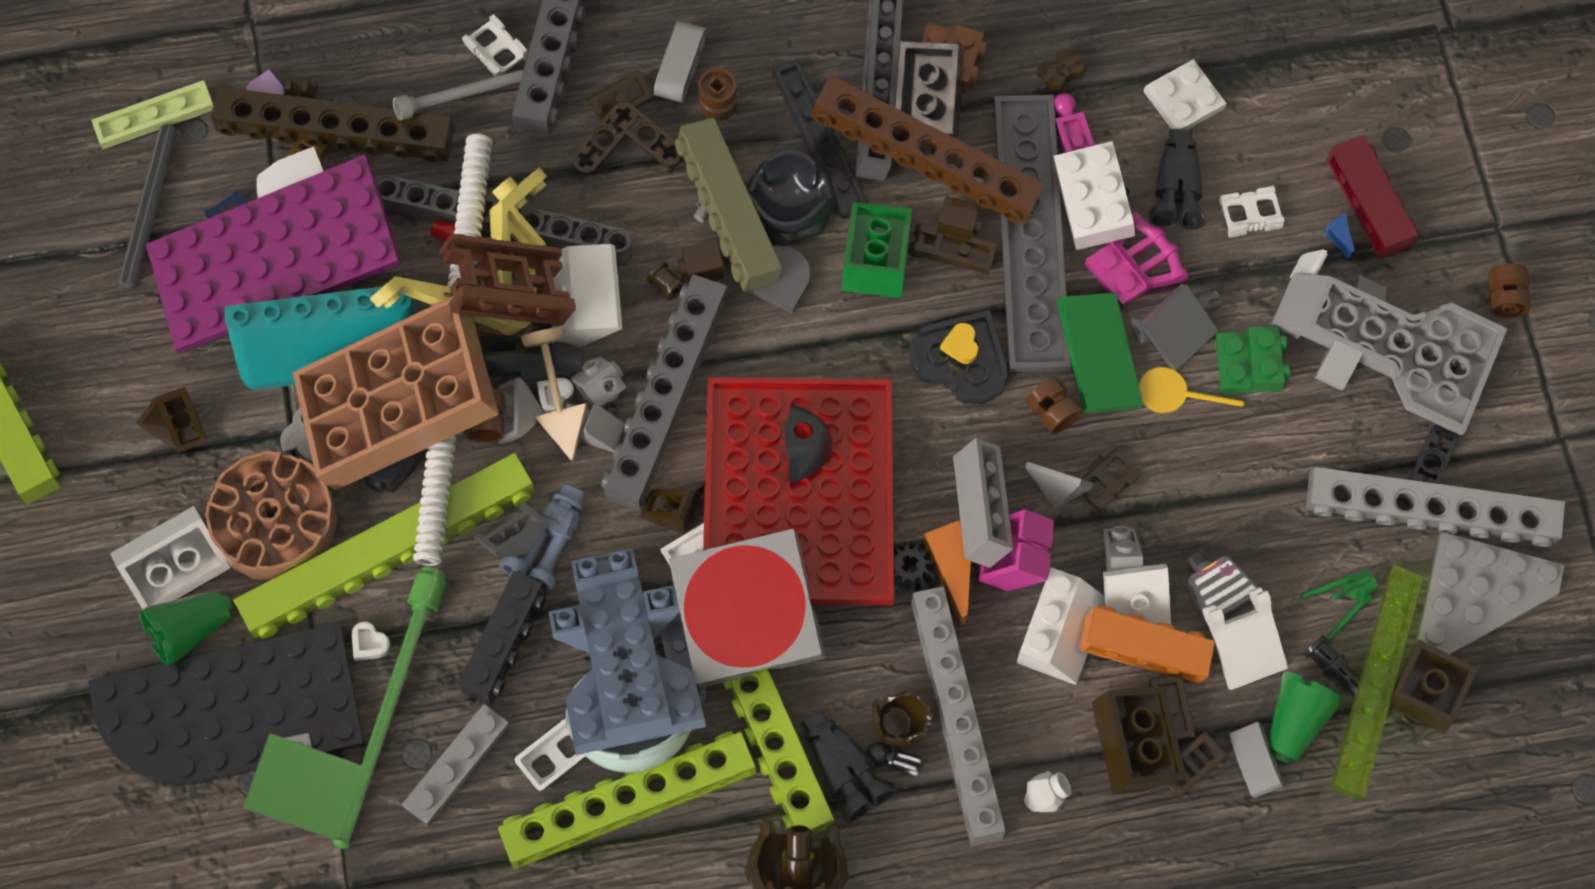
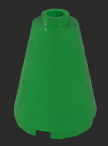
[139,590,233,666]
[1268,671,1343,765]

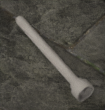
[393,70,524,121]

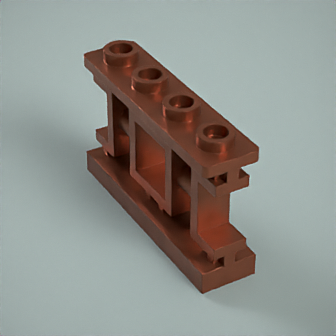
[439,234,576,326]

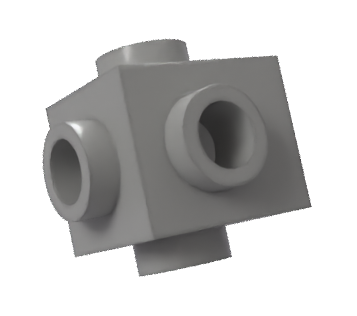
[571,357,627,407]

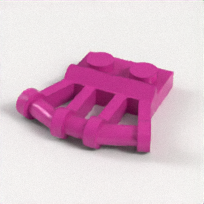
[1085,211,1189,309]

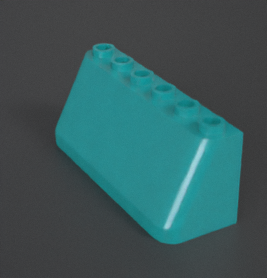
[224,287,419,390]

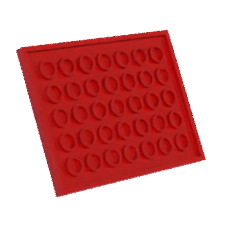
[703,378,894,605]

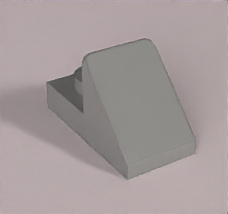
[565,403,625,453]

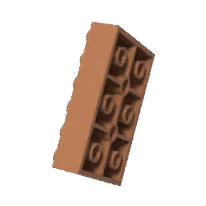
[293,296,499,490]

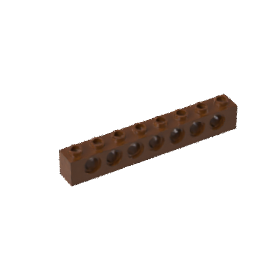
[810,75,1045,225]

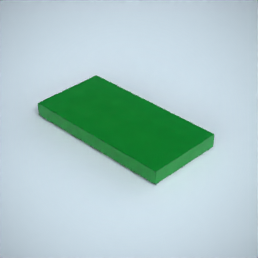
[1057,293,1143,414]

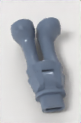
[499,484,586,592]

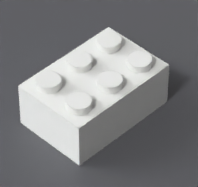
[1054,141,1135,250]

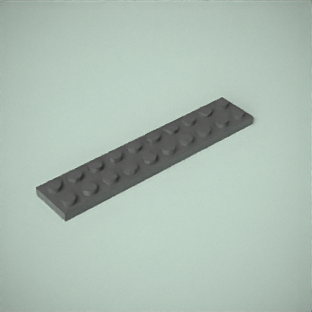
[994,95,1071,373]

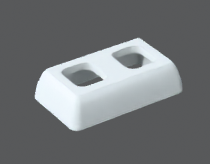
[515,718,586,791]

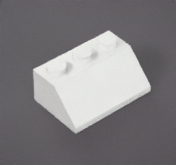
[552,244,622,348]
[110,506,230,609]
[1017,567,1105,685]

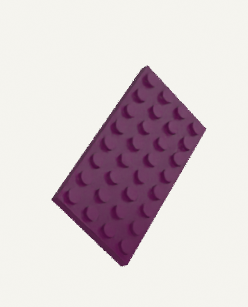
[146,155,402,354]

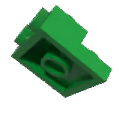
[1215,326,1290,394]

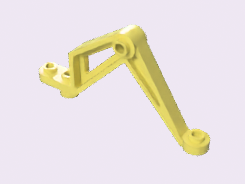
[370,167,547,335]

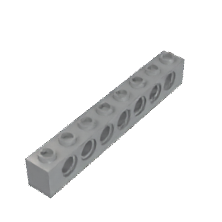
[1306,467,1565,547]
[911,586,1005,846]

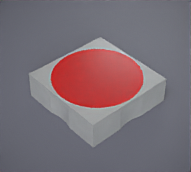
[669,529,826,688]

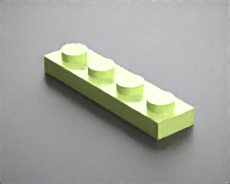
[91,80,214,149]

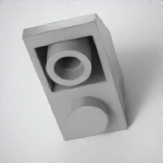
[1103,526,1143,572]

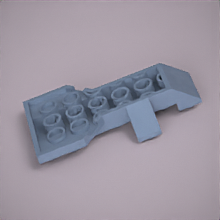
[549,548,706,755]

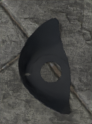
[785,404,833,482]

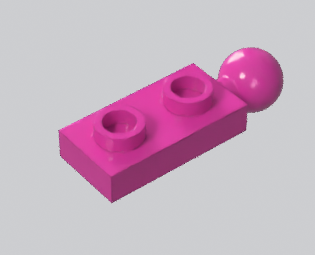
[1054,93,1095,153]

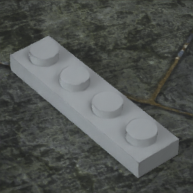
[402,704,510,826]

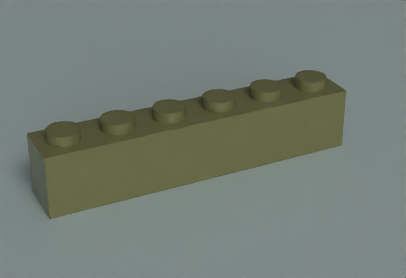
[675,118,782,292]

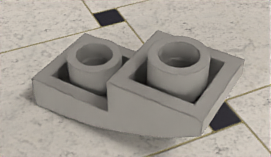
[1229,722,1283,798]

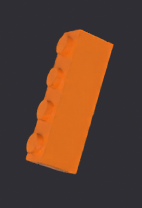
[1078,605,1215,684]

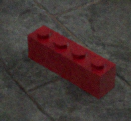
[1326,135,1418,260]

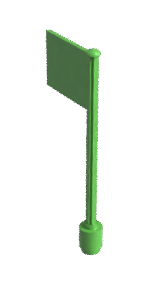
[243,566,447,849]

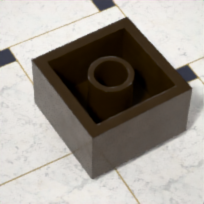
[1387,640,1478,733]

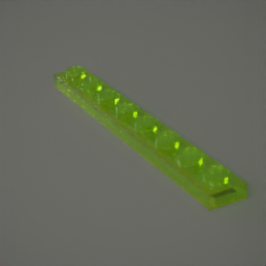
[1330,565,1423,801]

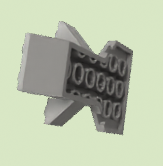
[1270,274,1507,436]

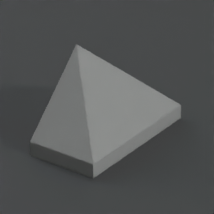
[498,378,545,445]
[1025,462,1093,509]

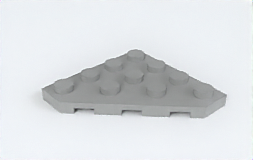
[1415,532,1565,655]

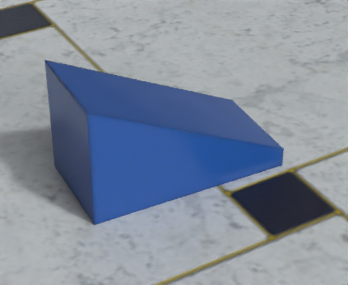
[1324,213,1355,260]

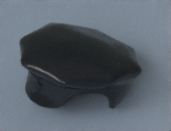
[746,149,838,246]

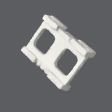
[462,14,528,77]
[1219,186,1285,238]

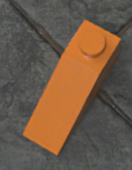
[923,520,971,626]

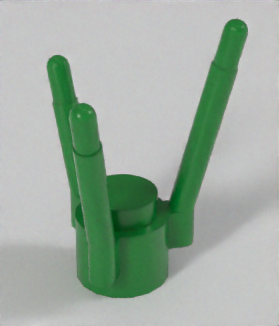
[1302,569,1378,642]

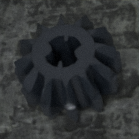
[893,541,936,596]

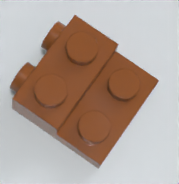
[921,23,988,93]

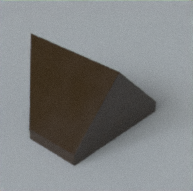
[135,387,207,453]
[639,481,705,534]

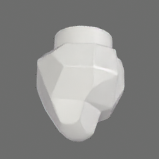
[1024,771,1072,812]

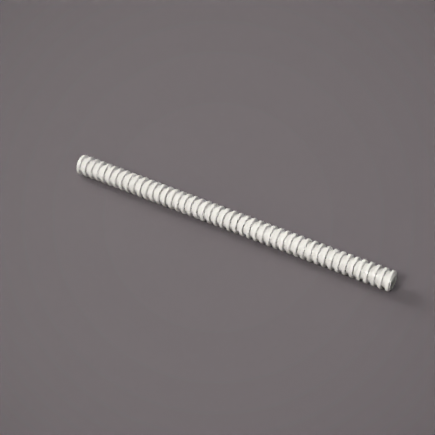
[413,134,493,566]

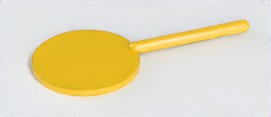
[1139,367,1245,414]

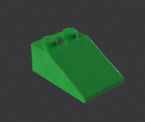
[841,202,912,298]

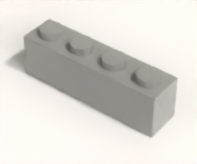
[953,438,1013,568]

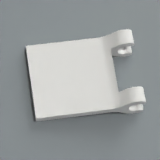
[1203,587,1288,690]

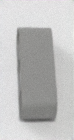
[654,21,707,103]

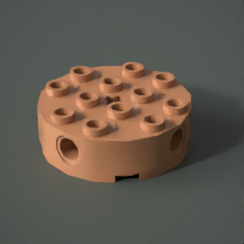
[205,451,337,581]

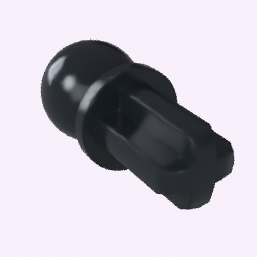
[866,742,924,776]

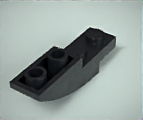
[482,337,584,381]

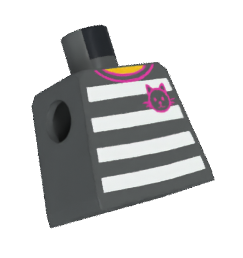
[1186,550,1259,631]

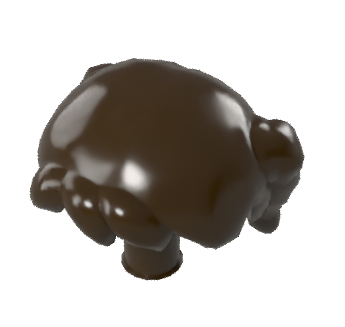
[744,817,849,889]

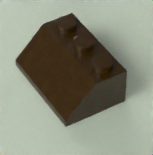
[1092,686,1187,795]

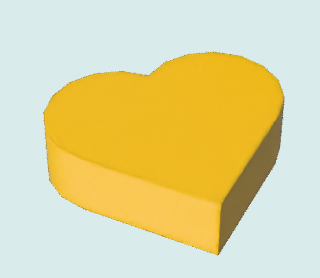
[940,323,978,364]

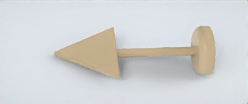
[521,327,587,461]

